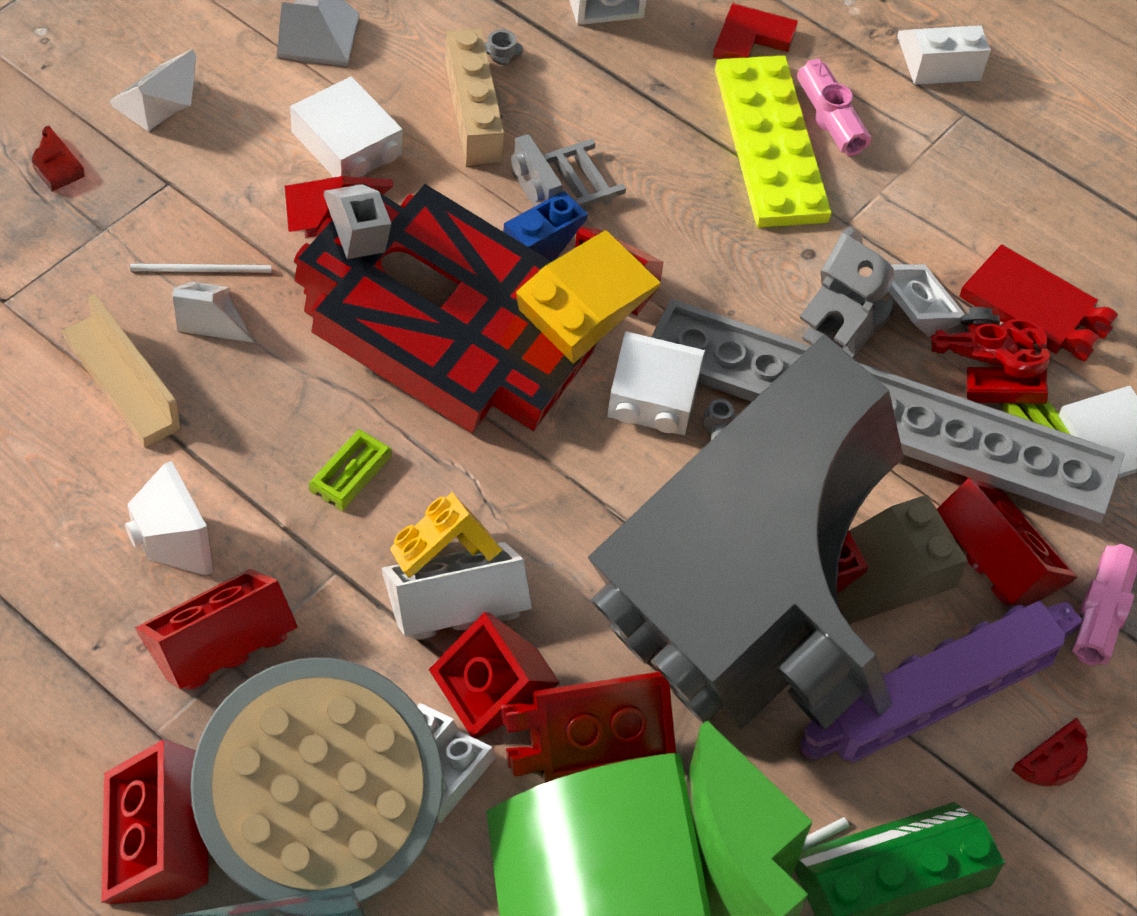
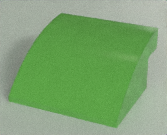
[686,721,813,916]
[486,753,711,916]

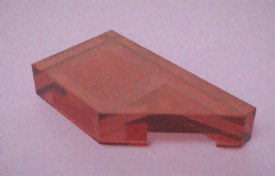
[31,125,85,192]

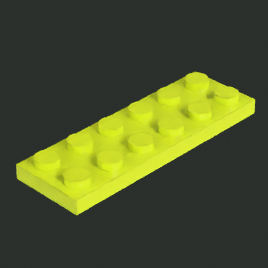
[715,55,831,228]

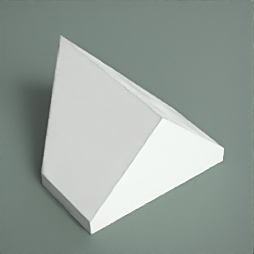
[173,282,255,343]

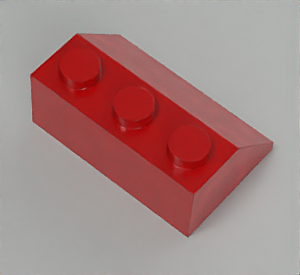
[937,478,1078,607]
[135,568,298,690]
[101,739,209,905]

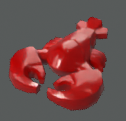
[931,319,1050,378]

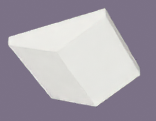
[872,264,965,337]

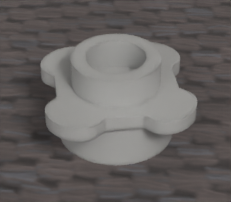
[484,30,523,65]

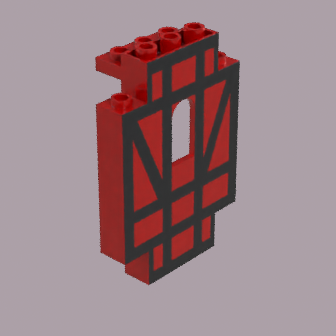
[294,184,598,434]

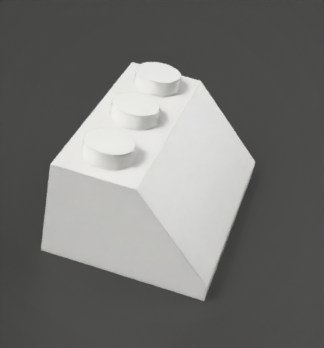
[382,542,532,639]

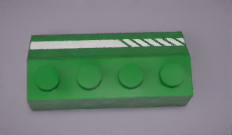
[795,802,1005,916]

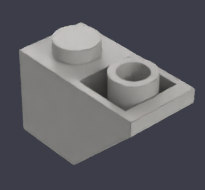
[324,184,391,259]

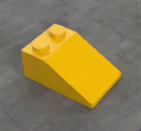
[516,230,661,364]

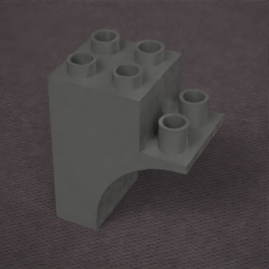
[588,334,904,731]

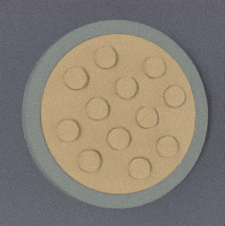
[191,658,443,911]

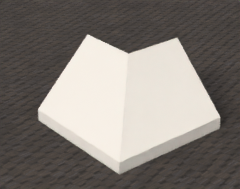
[109,49,197,132]

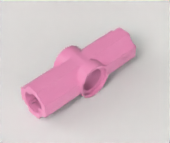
[797,59,871,157]
[1072,544,1137,666]

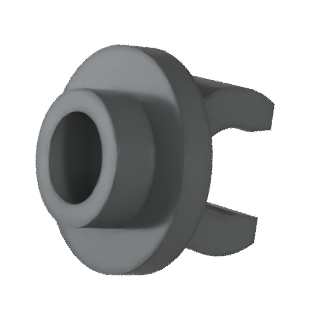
[961,307,1000,333]

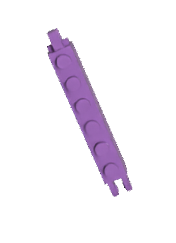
[800,600,1082,762]

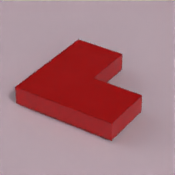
[713,3,798,59]

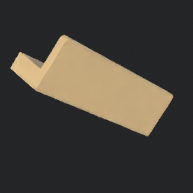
[62,294,180,448]

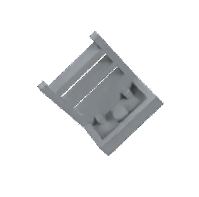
[511,134,626,212]

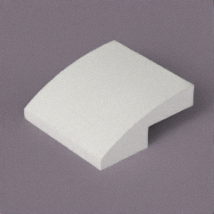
[1058,386,1137,479]

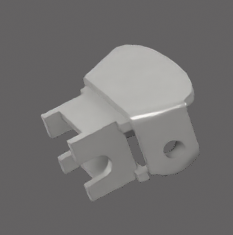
[800,227,894,359]

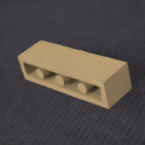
[445,29,504,166]

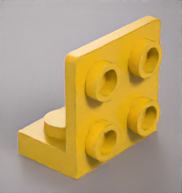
[390,492,502,578]

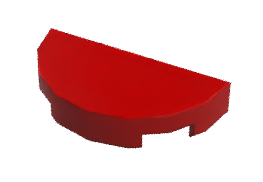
[1012,717,1088,786]

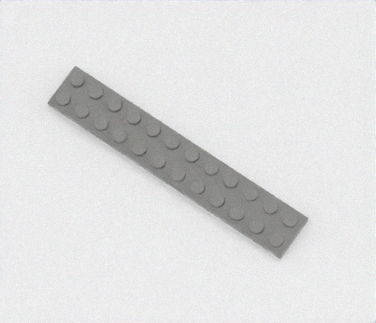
[651,299,1125,524]

